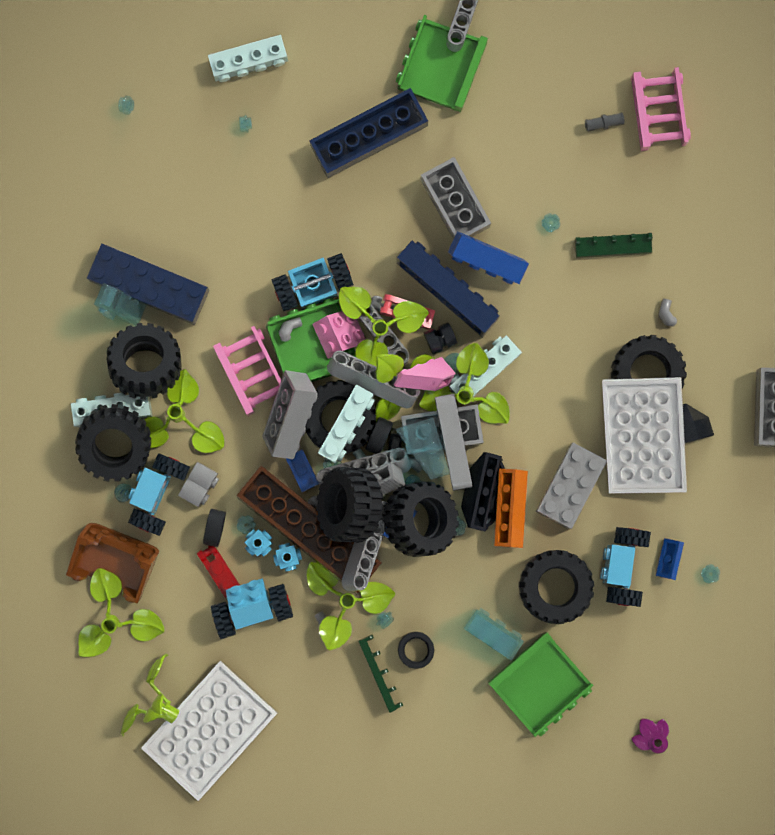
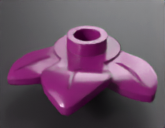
[632,719,669,754]

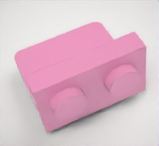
[312,311,366,359]

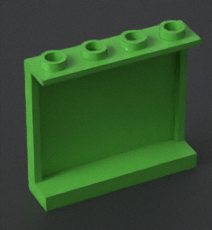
[396,15,488,112]
[265,298,356,382]
[488,632,594,737]

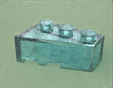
[94,283,146,326]
[395,418,450,480]
[462,608,524,661]

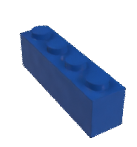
[448,231,529,284]

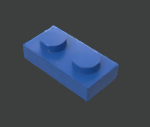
[286,449,319,492]
[656,538,684,580]

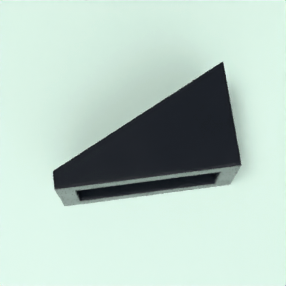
[388,428,403,450]

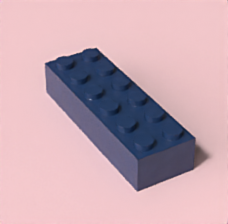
[309,88,428,178]
[397,240,500,338]
[87,243,210,325]

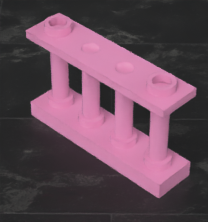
[631,67,691,151]
[213,326,281,416]

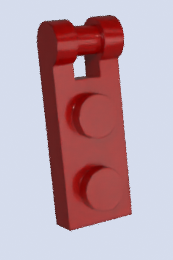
[197,545,240,598]

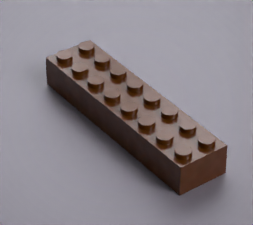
[237,466,382,595]

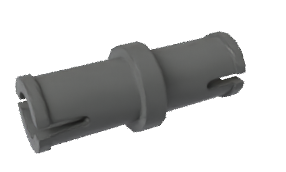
[585,112,625,132]

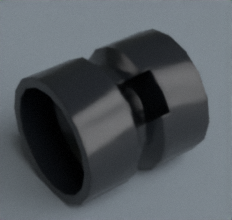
[423,322,458,355]

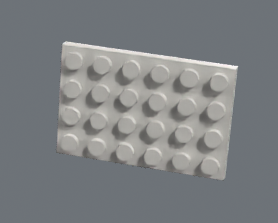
[602,377,687,493]
[141,661,277,801]

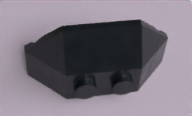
[683,404,714,444]
[461,452,505,532]

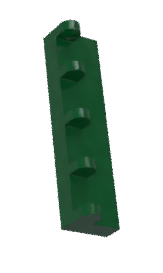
[575,233,653,258]
[358,634,404,713]

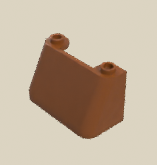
[66,523,159,604]

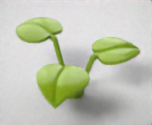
[339,287,429,367]
[419,343,510,424]
[375,354,435,423]
[144,369,225,453]
[307,562,395,650]
[78,568,165,657]
[120,654,179,736]

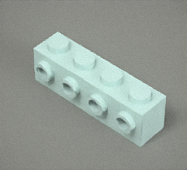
[208,35,288,82]
[449,335,522,405]
[318,385,375,464]
[71,393,153,428]

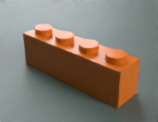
[494,469,528,548]

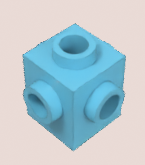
[244,529,273,557]
[273,543,302,572]

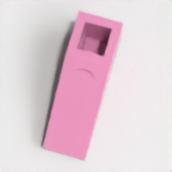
[394,357,456,391]

